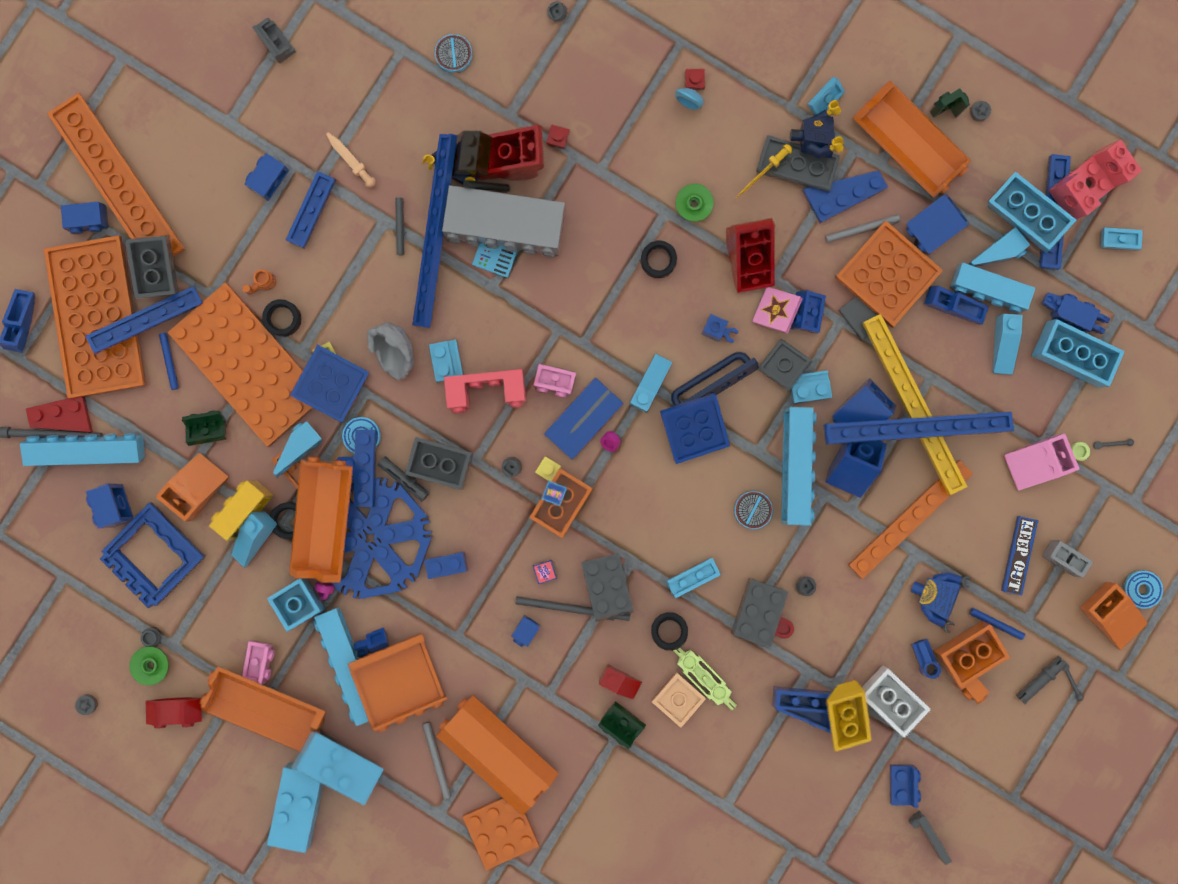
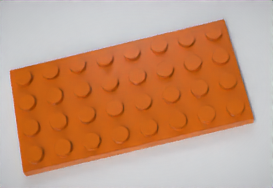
[44,235,146,399]
[168,282,313,447]

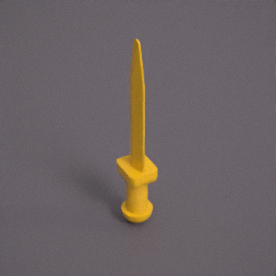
[736,144,792,198]

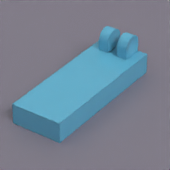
[666,558,721,598]

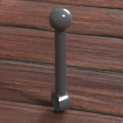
[1093,439,1134,449]
[1062,664,1084,701]

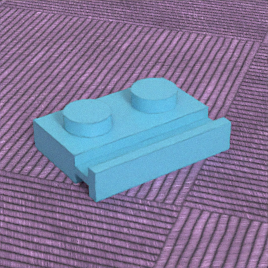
[429,339,463,382]
[791,370,832,404]

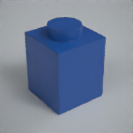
[511,615,541,647]

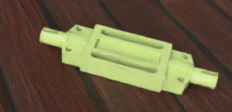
[673,648,737,711]

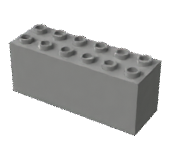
[442,185,565,258]

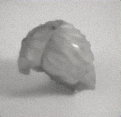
[367,322,414,380]

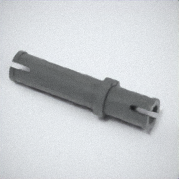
[378,456,430,502]
[1016,656,1068,704]

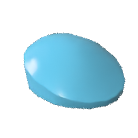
[675,88,705,110]

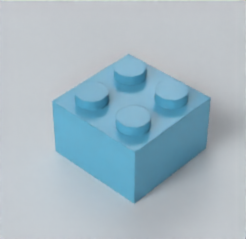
[267,578,325,632]

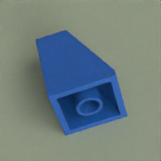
[906,194,970,254]
[832,378,896,423]
[825,441,887,498]

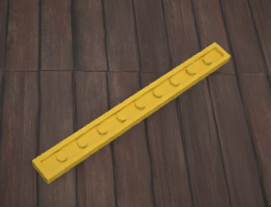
[862,314,968,495]

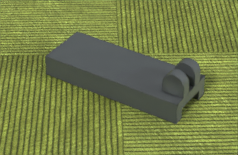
[909,811,952,865]

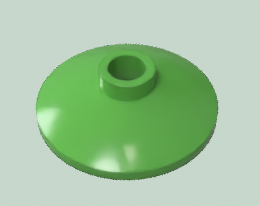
[675,184,714,222]
[129,646,169,685]

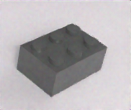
[125,235,179,298]
[405,437,474,490]
[581,553,634,622]
[731,578,788,648]

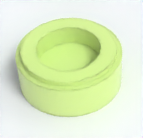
[1071,442,1090,461]

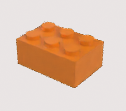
[529,468,593,538]

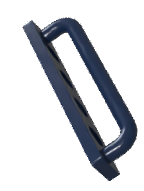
[671,352,759,406]

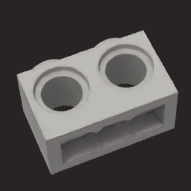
[1042,540,1093,578]

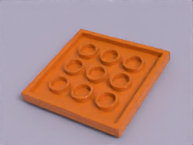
[835,220,943,328]

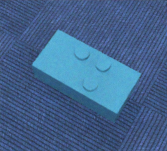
[987,172,1077,254]
[1032,319,1125,388]
[291,731,384,805]
[267,763,324,853]

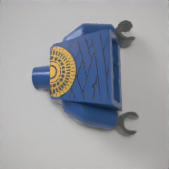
[911,572,971,633]

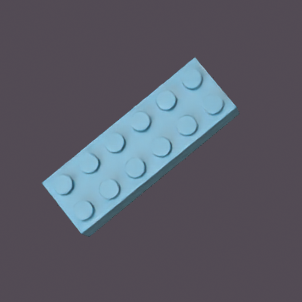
[781,407,816,525]

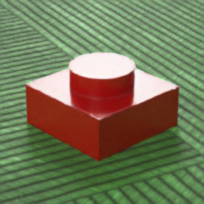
[685,69,705,90]
[546,124,570,149]

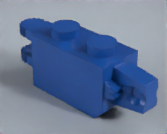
[1041,293,1110,334]

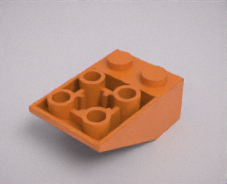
[156,452,229,522]
[1080,582,1148,650]

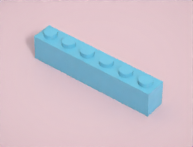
[20,433,145,466]
[314,607,369,726]

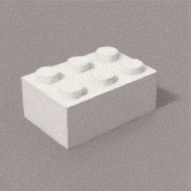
[862,665,931,738]

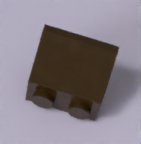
[452,131,492,176]

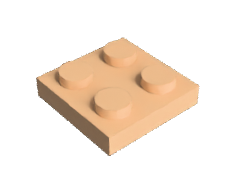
[651,672,706,728]

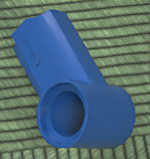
[911,639,941,679]

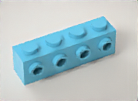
[950,263,1035,313]

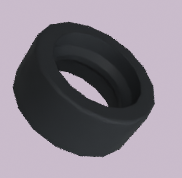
[641,240,677,278]
[262,299,301,337]
[270,502,296,539]
[651,612,688,651]

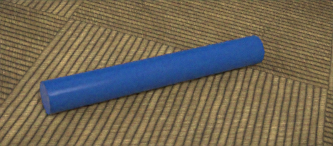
[159,333,179,390]
[969,608,1025,640]

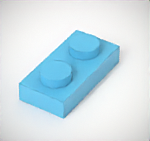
[808,77,845,116]
[1100,228,1143,250]

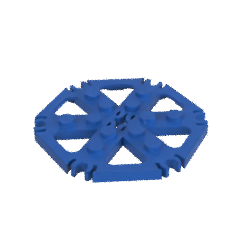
[332,477,432,599]

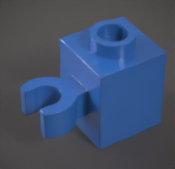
[701,314,738,343]

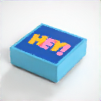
[542,481,567,506]

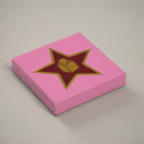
[752,287,802,334]

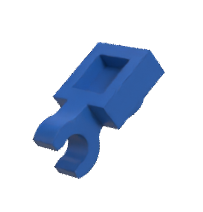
[354,627,389,657]

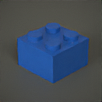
[86,484,134,529]

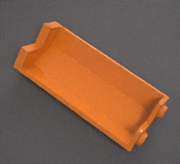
[853,81,971,198]
[289,456,353,583]
[200,666,326,752]
[436,695,559,815]

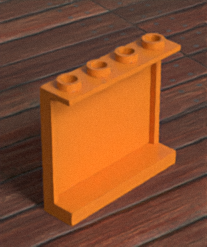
[347,634,447,733]

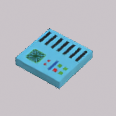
[472,243,518,278]

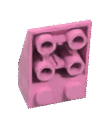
[1004,433,1080,491]

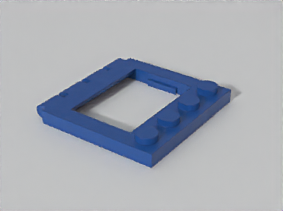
[100,502,206,608]

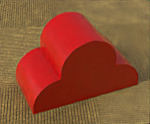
[472,125,544,181]
[726,218,775,293]

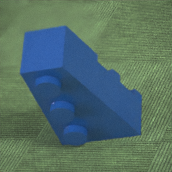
[772,686,832,734]

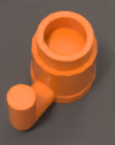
[242,269,276,294]

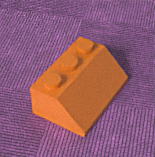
[934,621,1010,688]

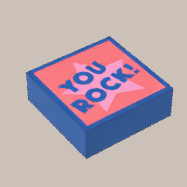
[533,560,557,584]

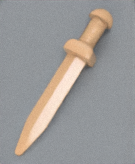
[326,133,376,187]

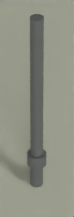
[0,427,103,438]
[515,597,630,621]

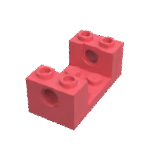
[1048,139,1142,219]
[444,369,527,414]

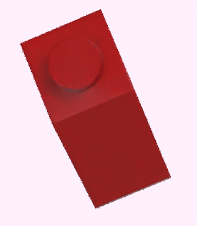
[599,664,642,699]

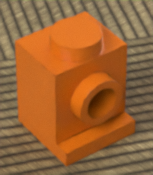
[954,678,989,704]

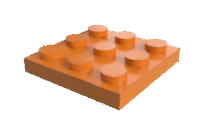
[463,797,539,870]

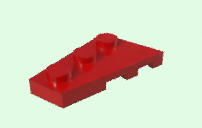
[26,397,93,432]

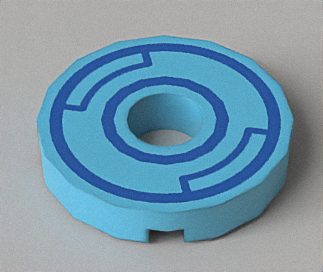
[342,417,381,454]
[1122,570,1163,609]

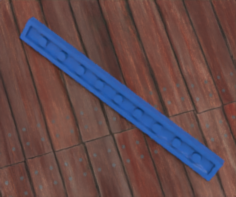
[412,134,458,328]
[824,412,1014,445]

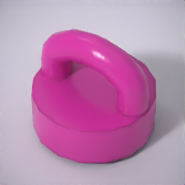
[600,431,621,452]
[314,581,335,600]

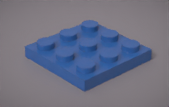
[290,344,369,423]
[660,393,730,464]

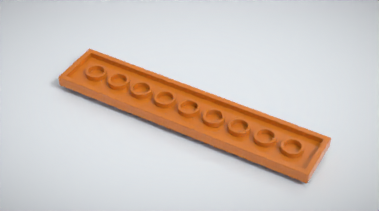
[47,92,185,257]

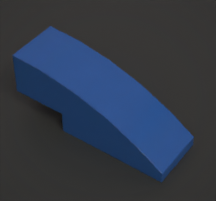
[924,286,989,324]
[0,289,35,353]

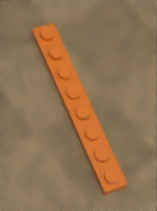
[848,460,973,579]

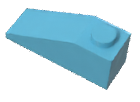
[968,227,1030,267]
[993,314,1023,375]
[629,354,672,413]
[273,421,322,479]
[231,511,277,568]

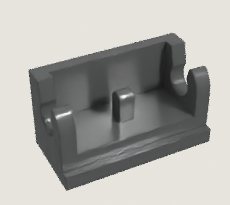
[253,18,296,64]

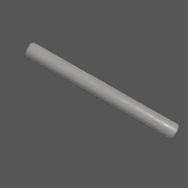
[825,214,900,243]
[422,722,451,799]

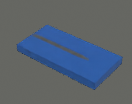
[544,378,623,460]

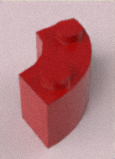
[145,697,202,729]

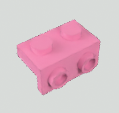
[533,364,576,398]
[242,640,275,685]

